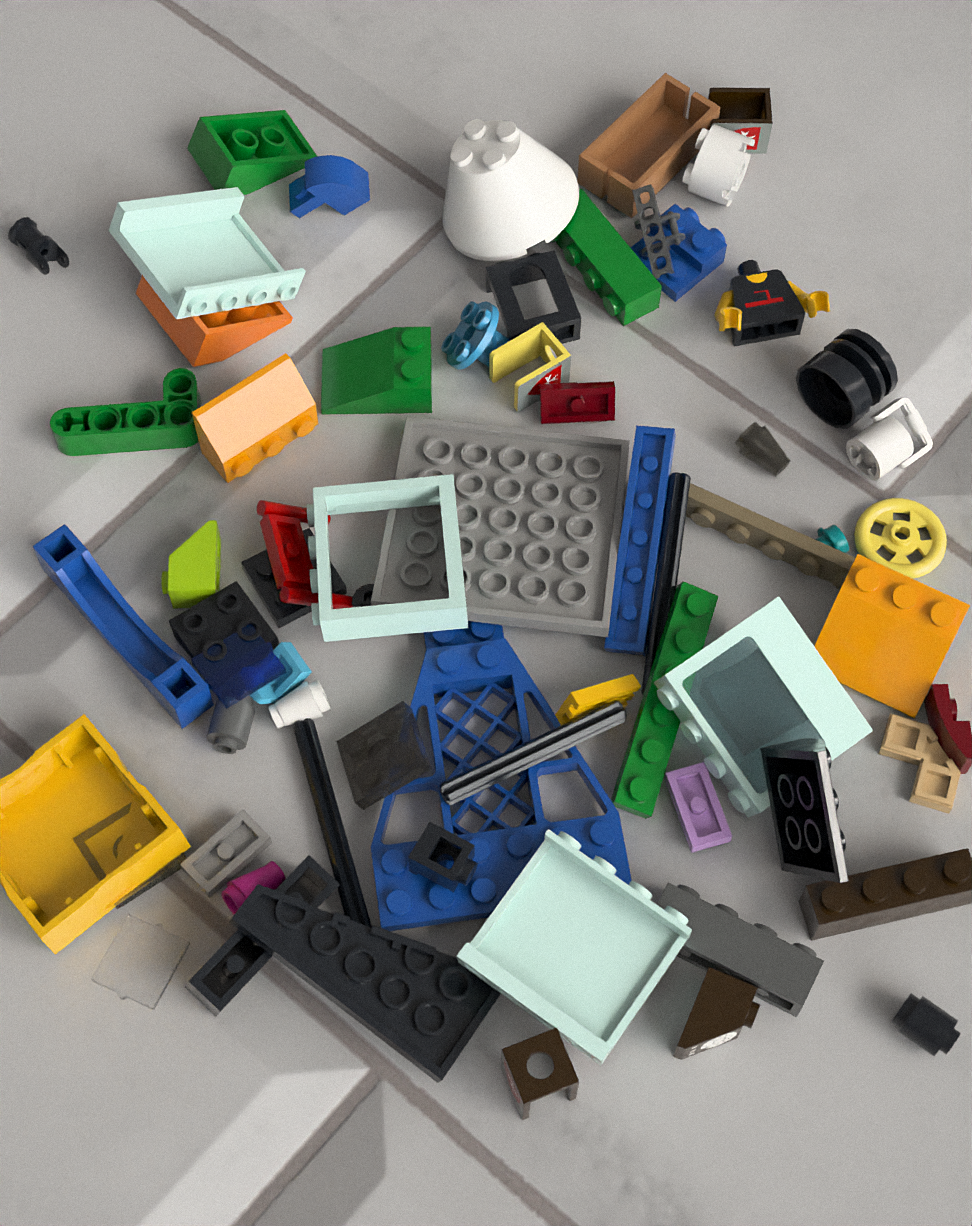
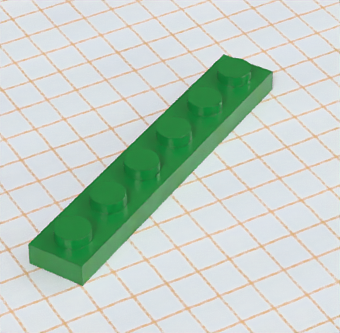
[611,581,719,819]

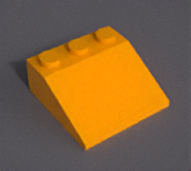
[814,554,970,719]

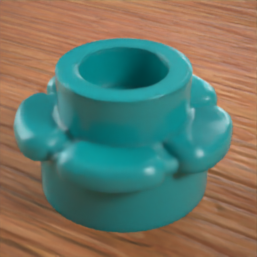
[815,524,849,553]

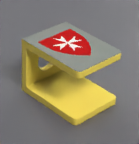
[489,322,571,412]

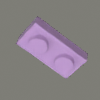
[664,762,732,853]

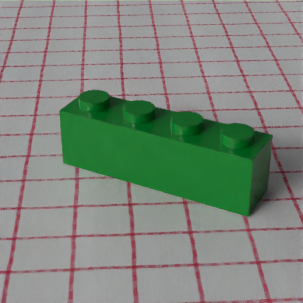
[551,189,662,326]

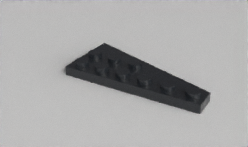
[229,884,501,1083]

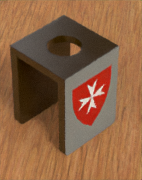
[708,87,773,154]
[501,1027,579,1120]

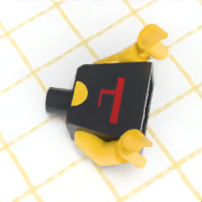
[714,260,830,347]

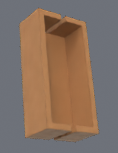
[577,73,720,218]

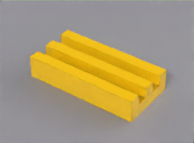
[555,674,641,725]

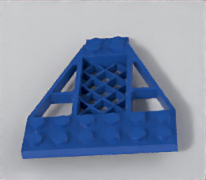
[371,621,632,931]

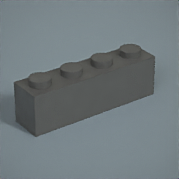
[656,882,824,1017]

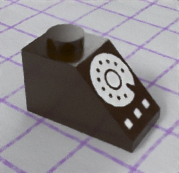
[673,967,760,1060]

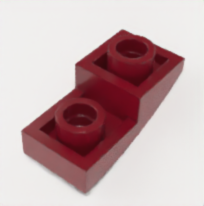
[924,684,972,774]

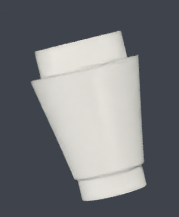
[268,680,331,729]

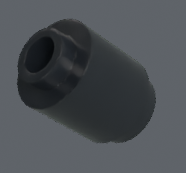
[892,993,961,1056]

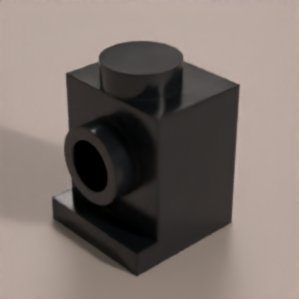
[408,822,478,892]

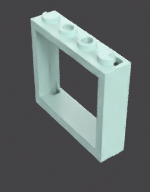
[307,474,468,642]

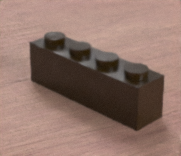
[798,848,972,941]

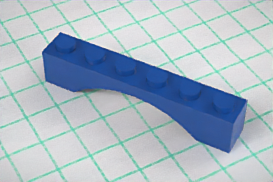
[33,524,214,729]

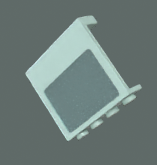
[654,596,873,817]

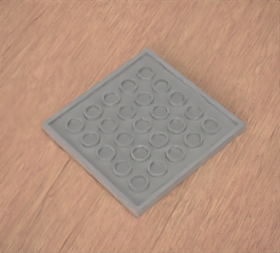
[371,416,630,637]

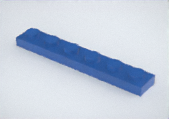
[604,425,676,656]

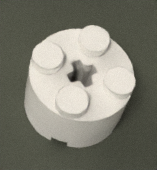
[682,124,755,207]

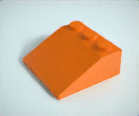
[136,275,293,367]

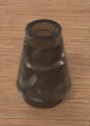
[735,422,791,477]

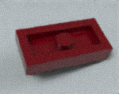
[540,381,615,424]

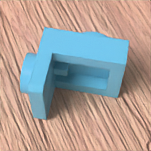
[239,642,312,704]

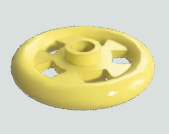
[854,498,947,579]

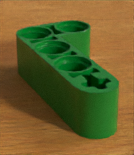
[50,368,202,456]

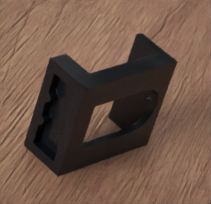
[486,250,582,344]

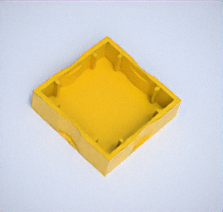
[0,714,191,954]

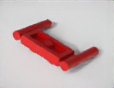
[256,500,353,609]

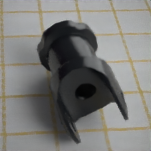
[8,217,69,275]

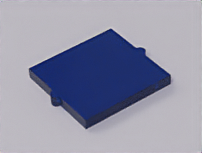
[191,624,286,709]

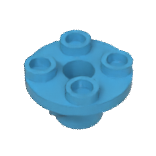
[441,301,510,370]

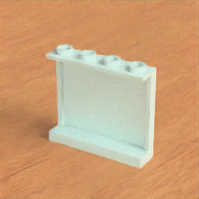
[109,187,306,319]
[457,829,692,1066]

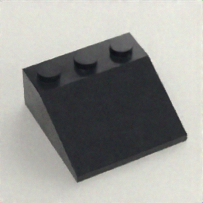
[760,738,848,883]

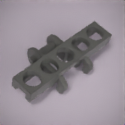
[632,184,686,279]

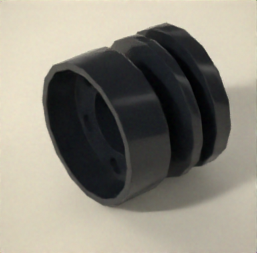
[796,329,898,429]

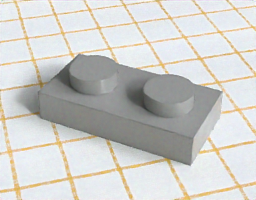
[180,809,272,898]

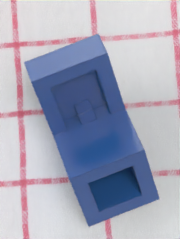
[289,155,370,218]

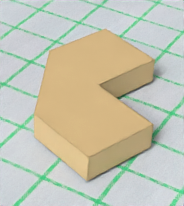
[878,713,961,814]

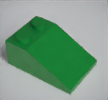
[187,110,318,195]
[321,327,432,415]

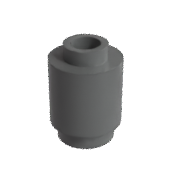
[206,691,255,754]

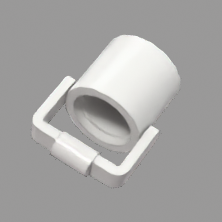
[846,398,933,481]

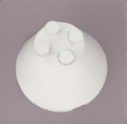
[442,119,579,261]

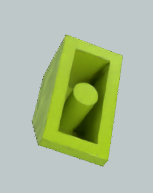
[161,520,221,609]

